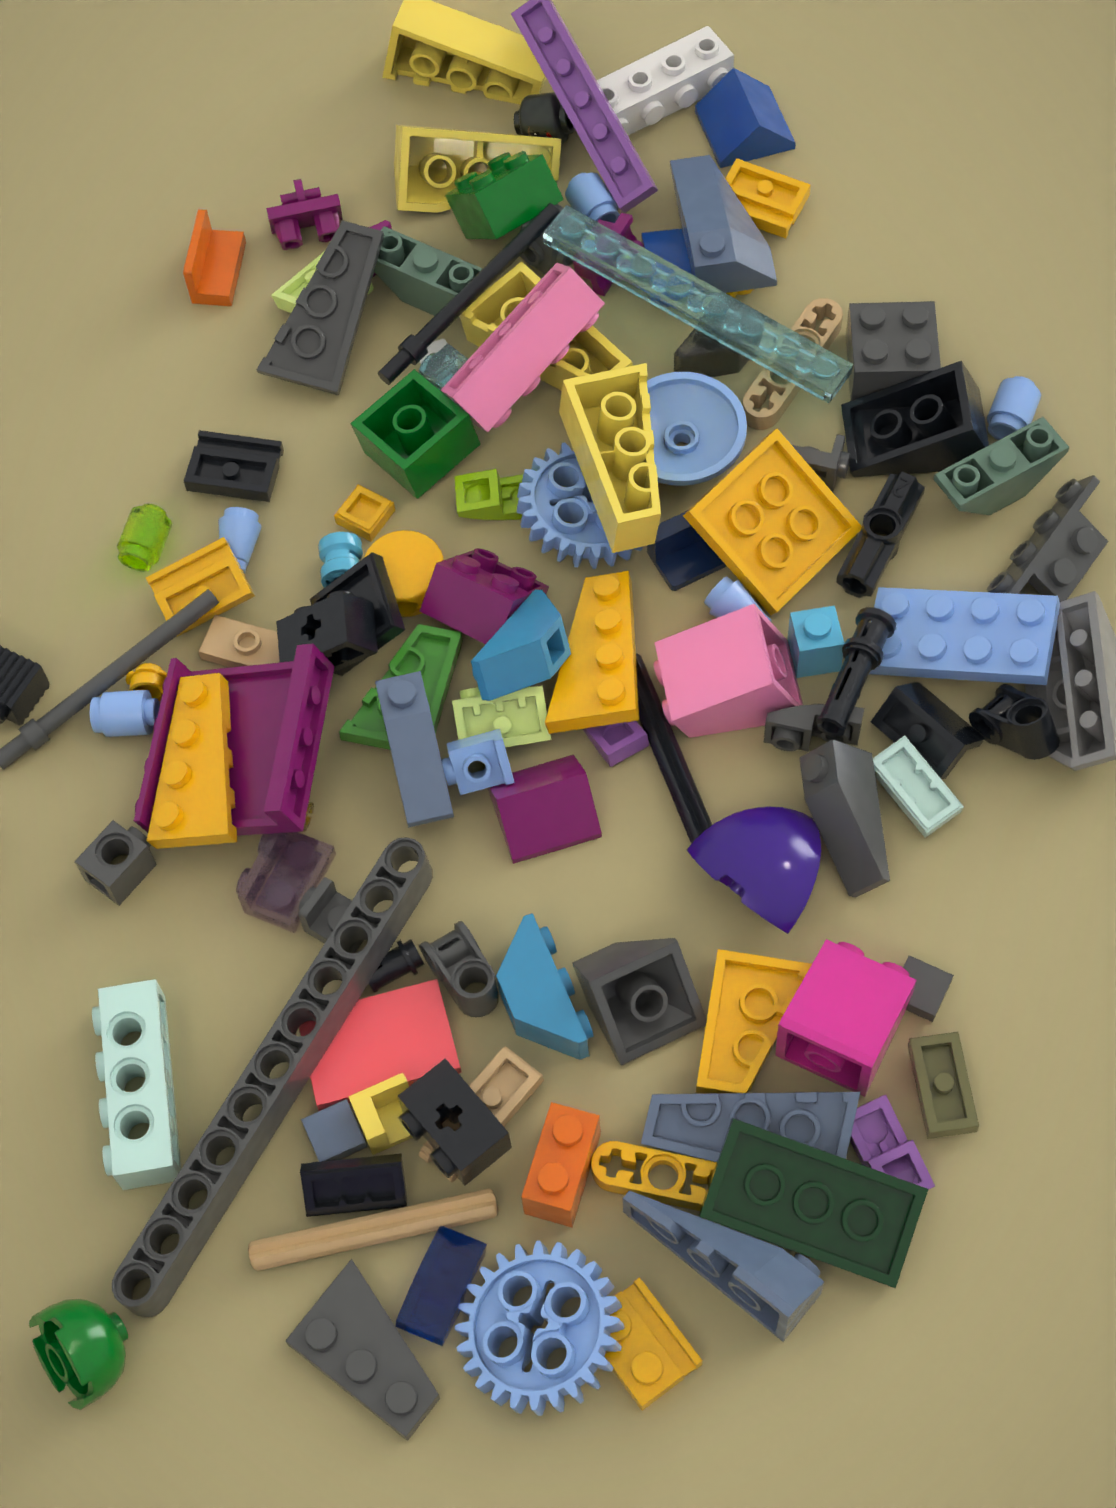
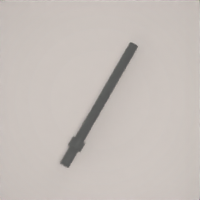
[0,589,219,770]

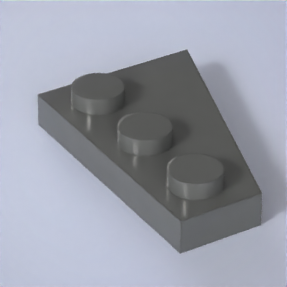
[286,1259,440,1441]

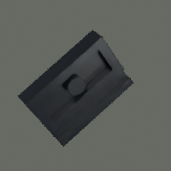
[184,430,284,502]

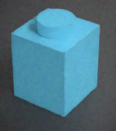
[787,605,844,678]

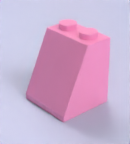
[654,604,803,738]

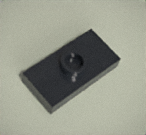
[300,1153,407,1217]

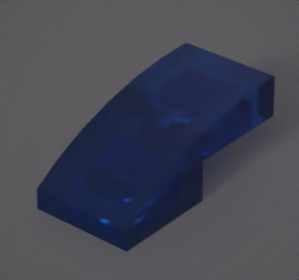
[395,1226,487,1346]

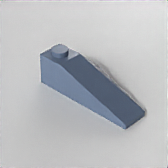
[623,1190,824,1342]

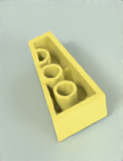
[559,363,661,553]

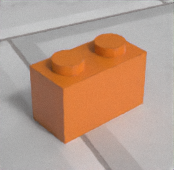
[521,1102,601,1228]

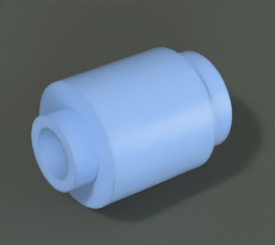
[565,172,620,231]
[987,376,1041,440]
[89,690,160,737]

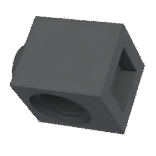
[75,820,157,906]

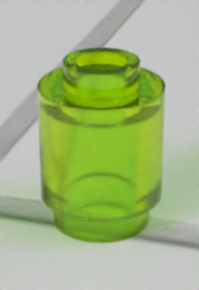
[117,504,172,572]

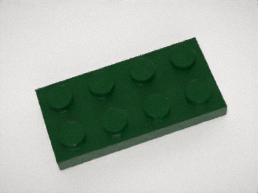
[698,1118,928,1288]

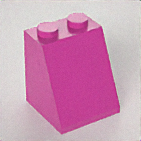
[775,939,917,1097]

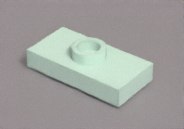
[873,736,964,838]

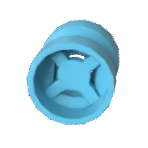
[318,532,363,588]

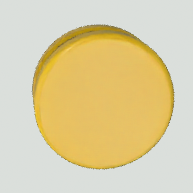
[364,530,444,617]

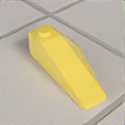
[394,125,562,213]

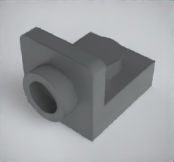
[792,434,851,492]
[298,877,364,953]

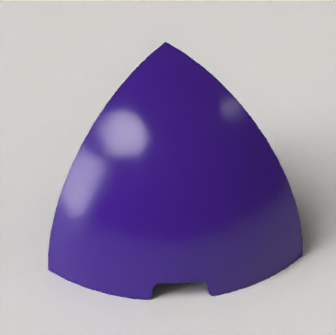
[687,806,821,934]

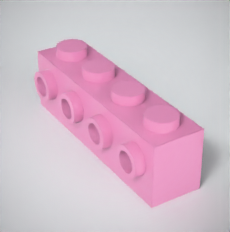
[440,263,605,432]

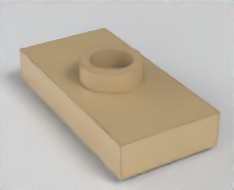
[198,615,280,667]

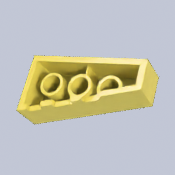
[382,0,546,105]
[459,261,633,391]

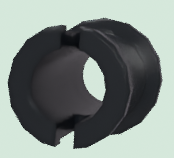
[369,939,425,993]

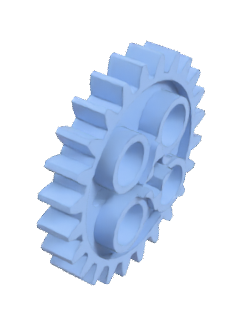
[516,442,643,569]
[455,1241,624,1416]

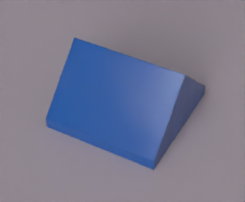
[695,68,796,168]

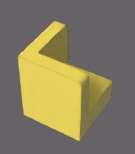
[348,1073,413,1155]

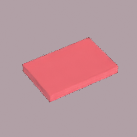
[299,979,462,1111]

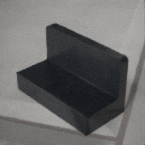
[871,682,985,779]

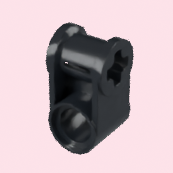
[969,684,1060,760]

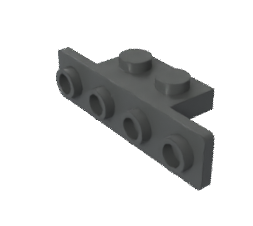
[987,475,1109,602]

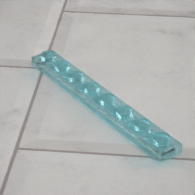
[543,205,854,404]

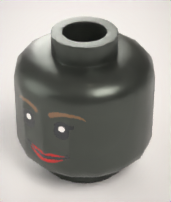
[514,92,575,144]

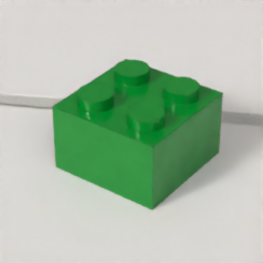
[445,151,564,240]
[350,369,481,499]

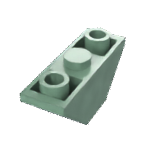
[374,226,483,316]
[934,417,1069,515]

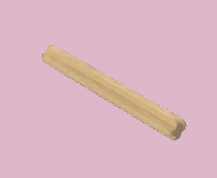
[248,1188,498,1271]

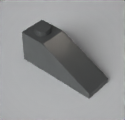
[799,739,890,898]

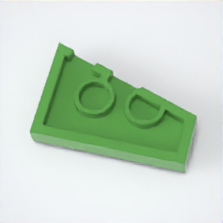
[339,624,463,750]

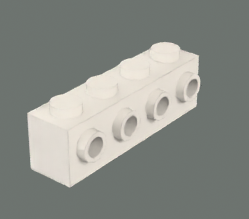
[597,26,734,135]

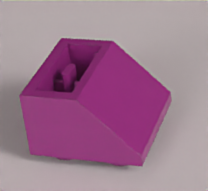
[420,548,549,644]

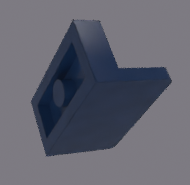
[647,510,727,591]

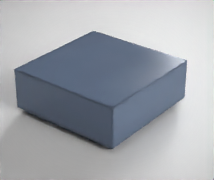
[301,1099,367,1162]

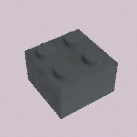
[846,301,941,401]

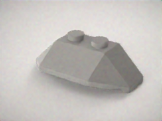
[1025,591,1116,771]

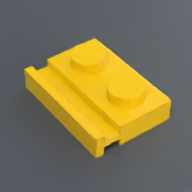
[725,158,811,239]
[146,537,255,637]
[604,1277,703,1411]

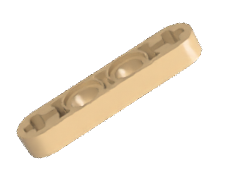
[742,298,843,430]

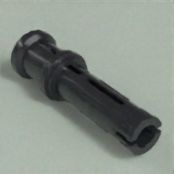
[816,607,896,737]

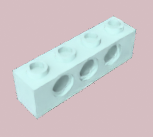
[92,979,181,1190]

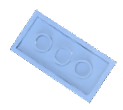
[869,587,1060,685]

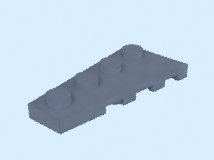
[641,1092,860,1162]

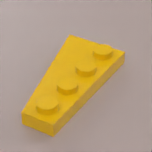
[146,673,237,849]

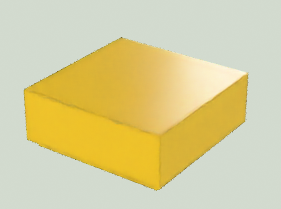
[334,484,395,542]

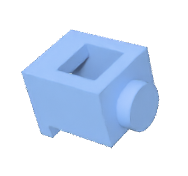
[441,729,515,795]

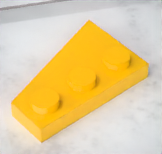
[696,949,812,1094]

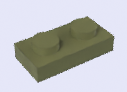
[908,1032,979,1139]

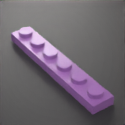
[511,0,658,213]

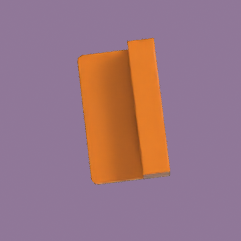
[183,209,246,306]

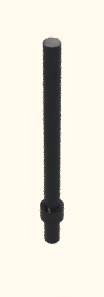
[378,203,561,385]

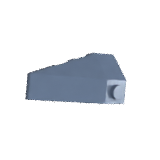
[670,155,777,297]

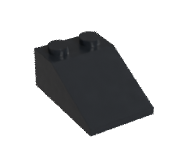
[841,360,989,477]

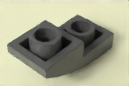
[764,704,865,752]

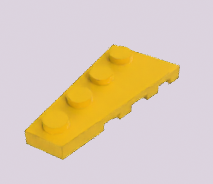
[545,571,639,734]

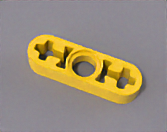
[591,1141,717,1211]

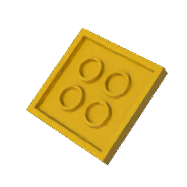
[683,428,862,616]

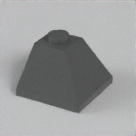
[572,938,707,1065]

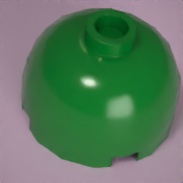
[29,1299,128,1410]

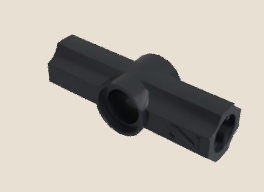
[836,471,925,598]

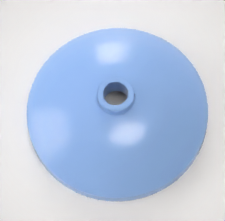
[647,372,747,486]

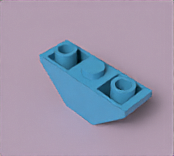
[471,589,571,701]
[496,913,594,1060]

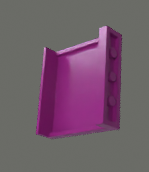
[134,643,335,836]

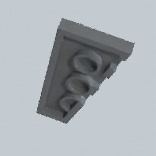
[256,220,384,395]

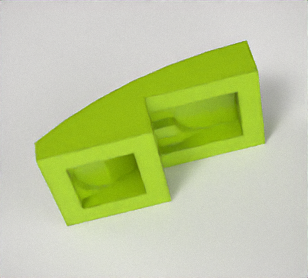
[454,469,523,520]

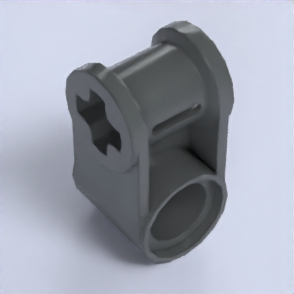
[419,920,499,1017]

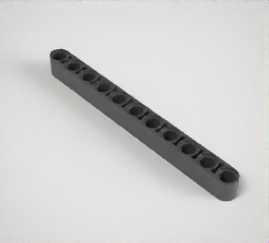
[112,837,433,1317]

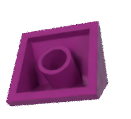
[488,754,602,864]

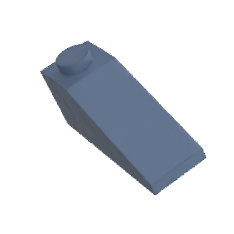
[375,671,454,828]

